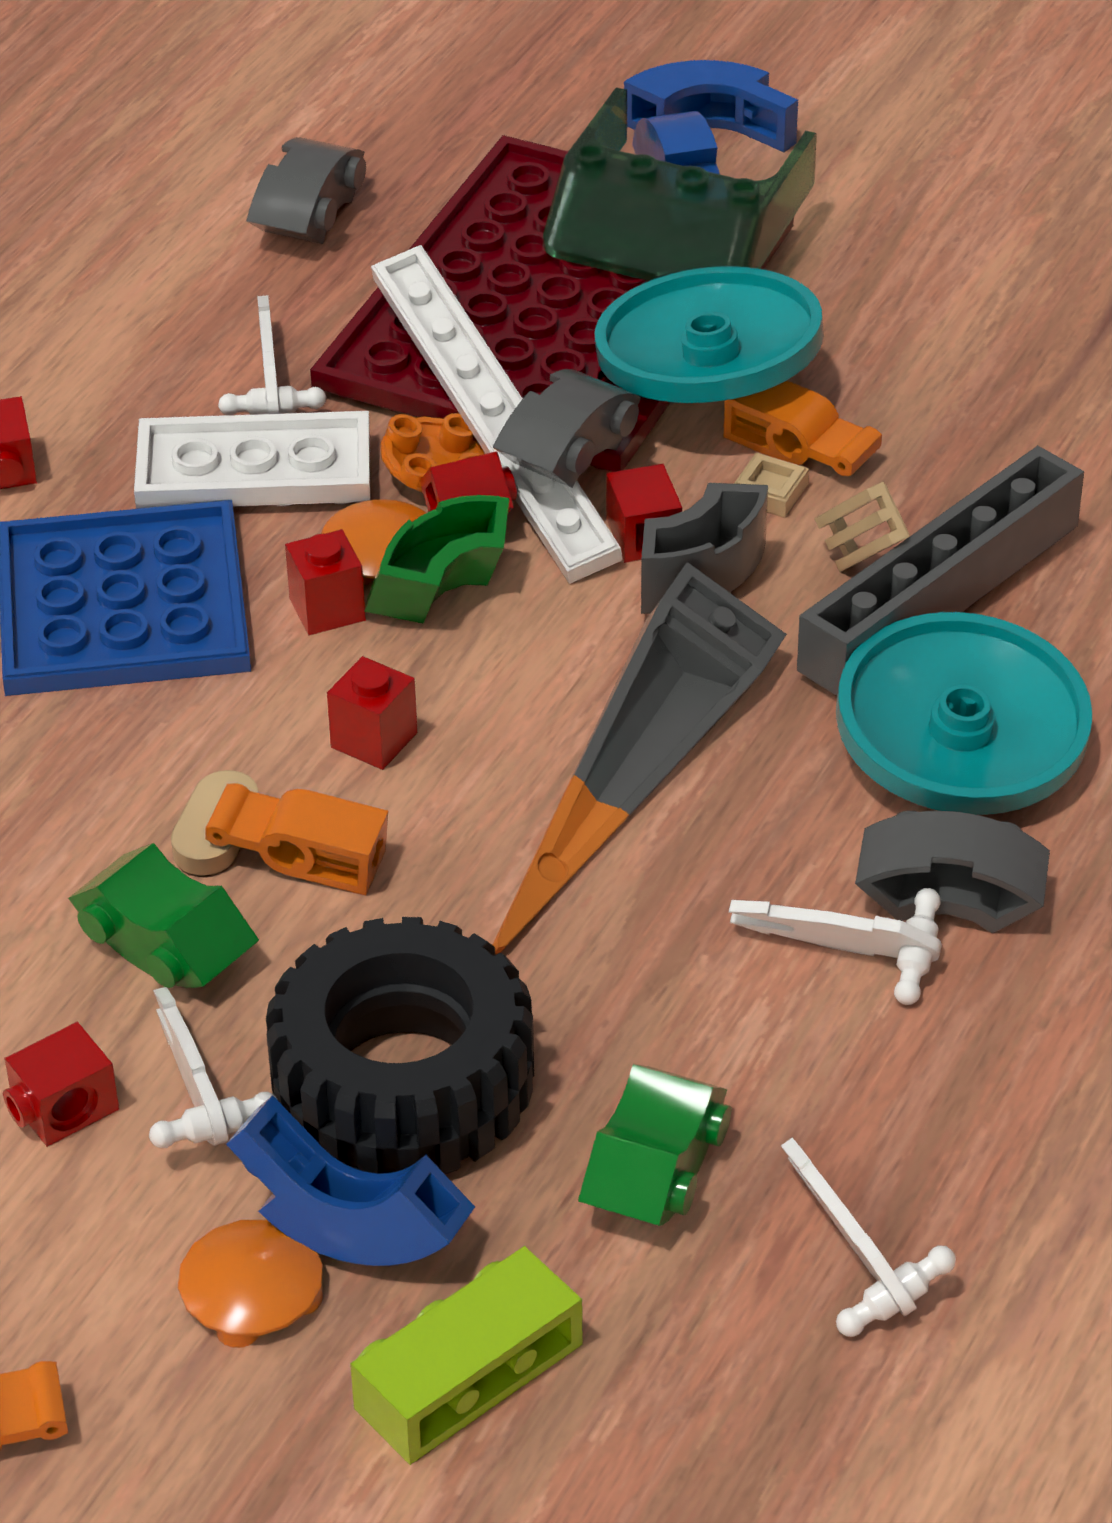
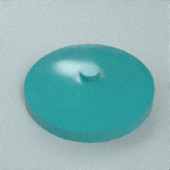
[595,266,824,403]
[836,612,1092,815]

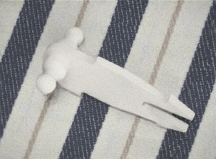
[218,295,326,415]
[729,888,942,1005]
[149,987,277,1148]
[781,1137,956,1337]

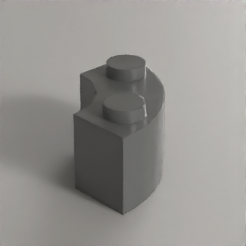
[246,137,366,244]
[493,369,641,488]
[641,483,768,614]
[855,811,1050,933]

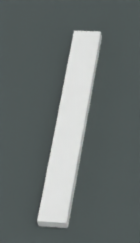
[371,245,622,584]

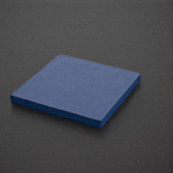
[0,500,251,696]

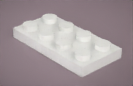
[134,411,370,509]

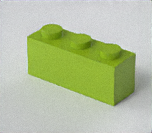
[350,1246,583,1465]

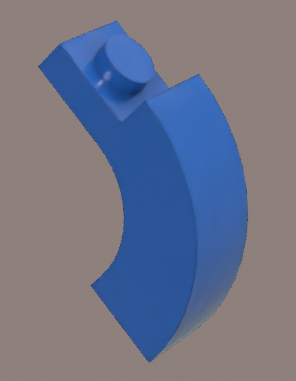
[624,60,798,152]
[632,111,729,224]
[226,1095,475,1266]

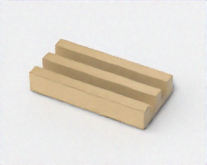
[814,482,909,572]

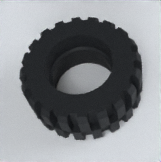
[266,917,534,1174]

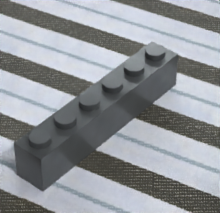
[797,445,1084,696]

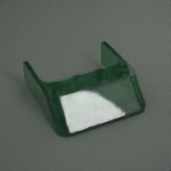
[543,87,817,281]

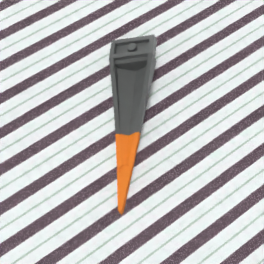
[493,562,787,955]

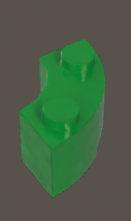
[364,495,509,624]
[68,843,259,988]
[578,1064,731,1226]

